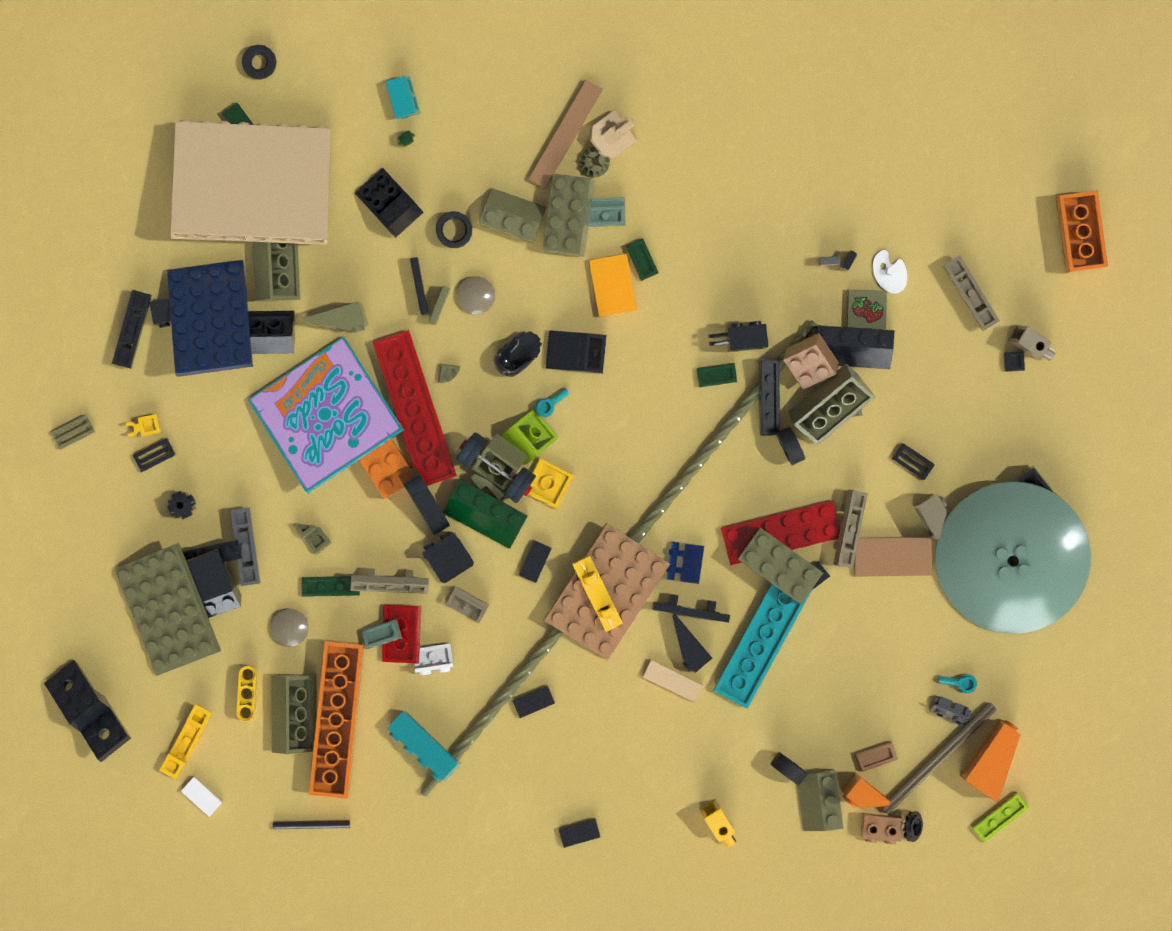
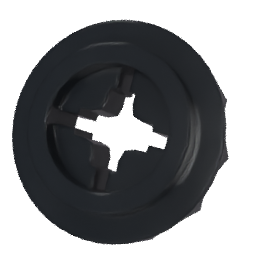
[903,811,923,842]

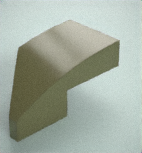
[471,474,506,500]

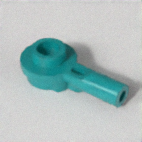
[535,388,570,417]
[938,674,977,693]

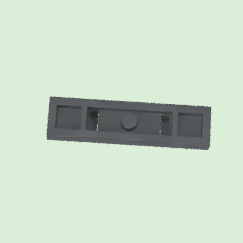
[230,507,261,586]

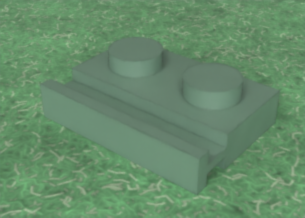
[588,197,626,227]

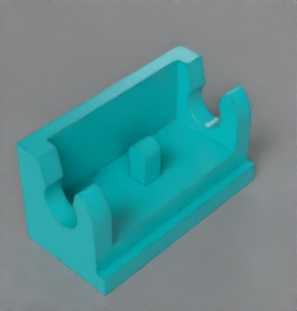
[386,76,421,119]

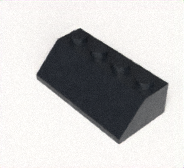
[249,311,295,354]
[815,325,895,369]

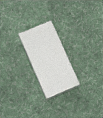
[181,776,223,817]

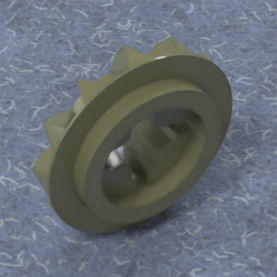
[579,147,610,177]

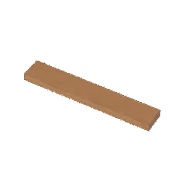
[528,80,603,189]

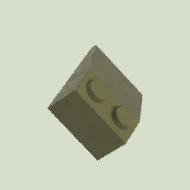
[303,302,369,333]

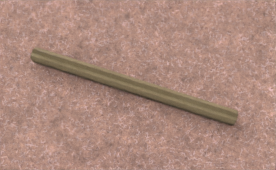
[881,703,997,814]

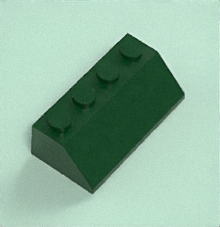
[443,479,528,549]

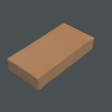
[855,741,898,772]

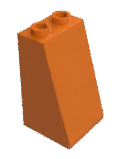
[960,720,1021,802]

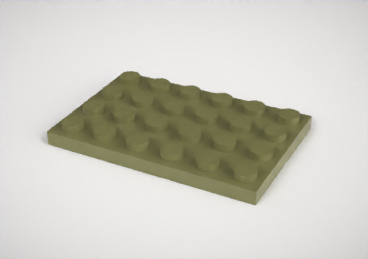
[115,543,221,676]

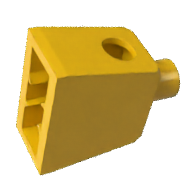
[699,799,736,847]

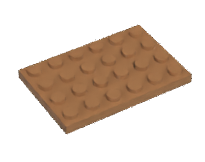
[543,523,670,660]

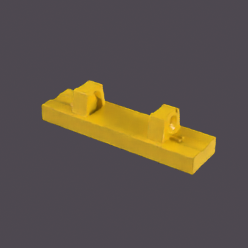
[572,555,623,632]

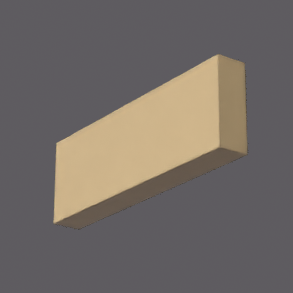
[643,660,703,702]

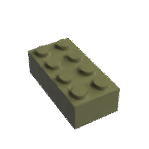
[542,174,595,257]
[737,527,823,604]

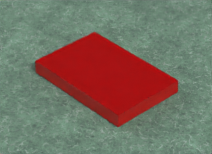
[382,604,421,664]

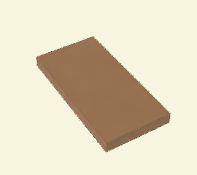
[855,537,932,577]

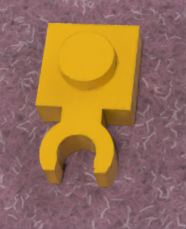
[125,414,162,437]

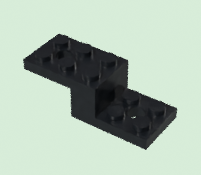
[44,660,131,762]

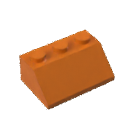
[841,772,891,809]

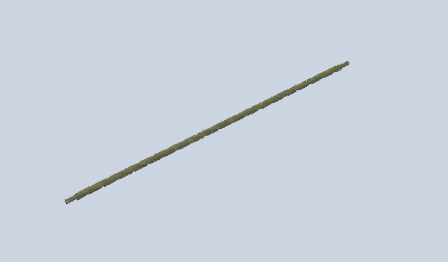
[421,320,817,797]

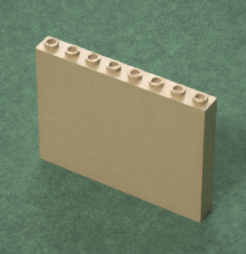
[171,120,331,245]

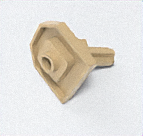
[590,110,637,158]

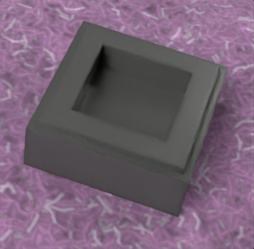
[819,256,840,266]

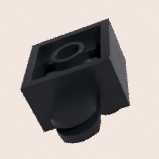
[708,321,769,353]

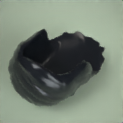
[493,331,542,377]

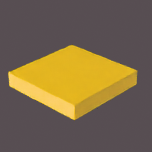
[528,458,574,509]

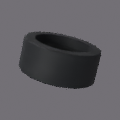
[436,211,472,248]
[776,427,805,466]
[770,752,808,786]

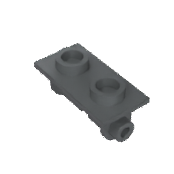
[929,696,971,725]

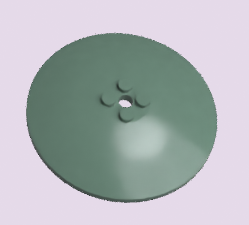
[935,481,1091,634]

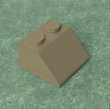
[913,494,947,540]

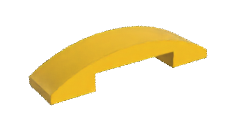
[159,704,212,780]

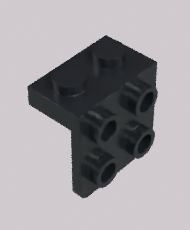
[422,531,474,583]

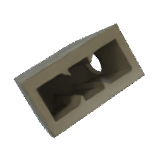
[1008,325,1055,361]

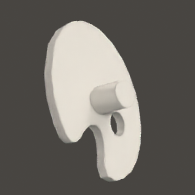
[873,250,907,294]

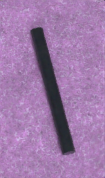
[273,820,350,830]

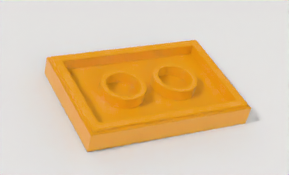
[589,254,637,317]

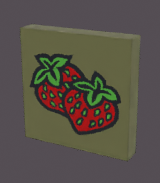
[847,290,887,329]

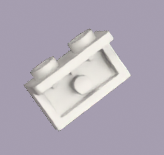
[415,643,454,675]

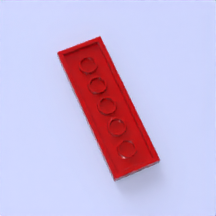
[721,500,840,566]

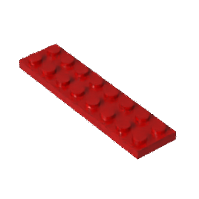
[373,330,457,486]

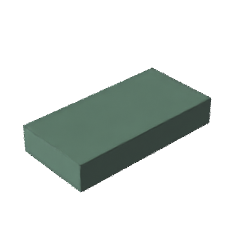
[361,620,402,649]

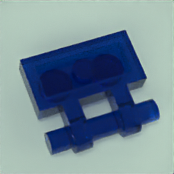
[666,541,704,584]

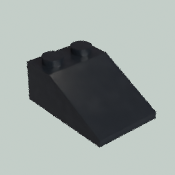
[186,549,242,618]

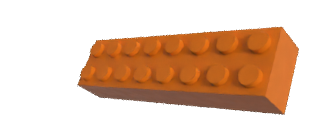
[309,640,365,799]

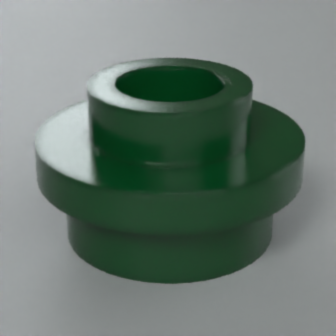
[397,130,415,147]

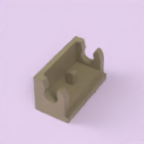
[446,586,489,623]

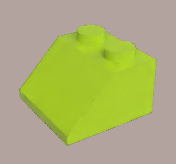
[501,409,558,465]

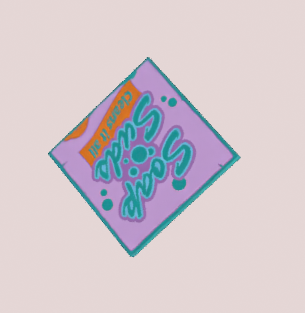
[248,336,404,494]

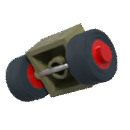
[455,432,536,503]

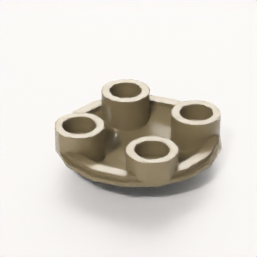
[457,276,495,315]
[270,609,309,647]

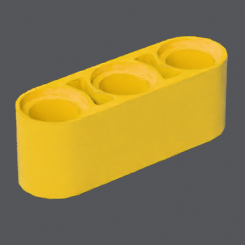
[237,665,258,722]

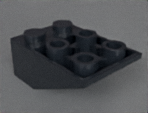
[355,168,424,238]
[546,330,607,374]

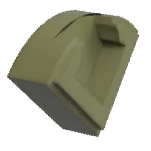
[439,364,460,383]

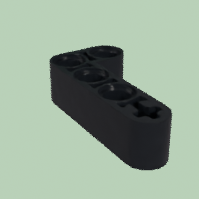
[398,466,450,535]

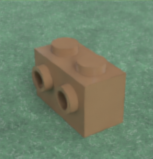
[861,813,903,844]

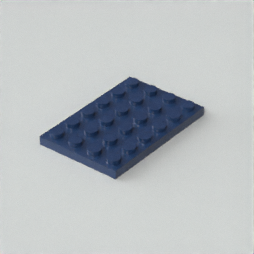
[167,260,253,377]

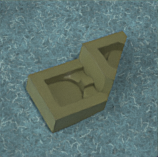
[293,523,332,555]

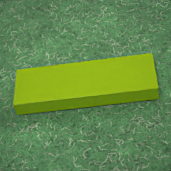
[972,792,1029,843]

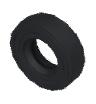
[242,45,277,80]

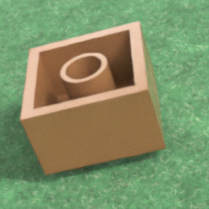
[783,333,839,389]

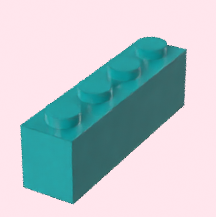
[388,711,461,781]

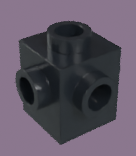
[167,491,196,520]

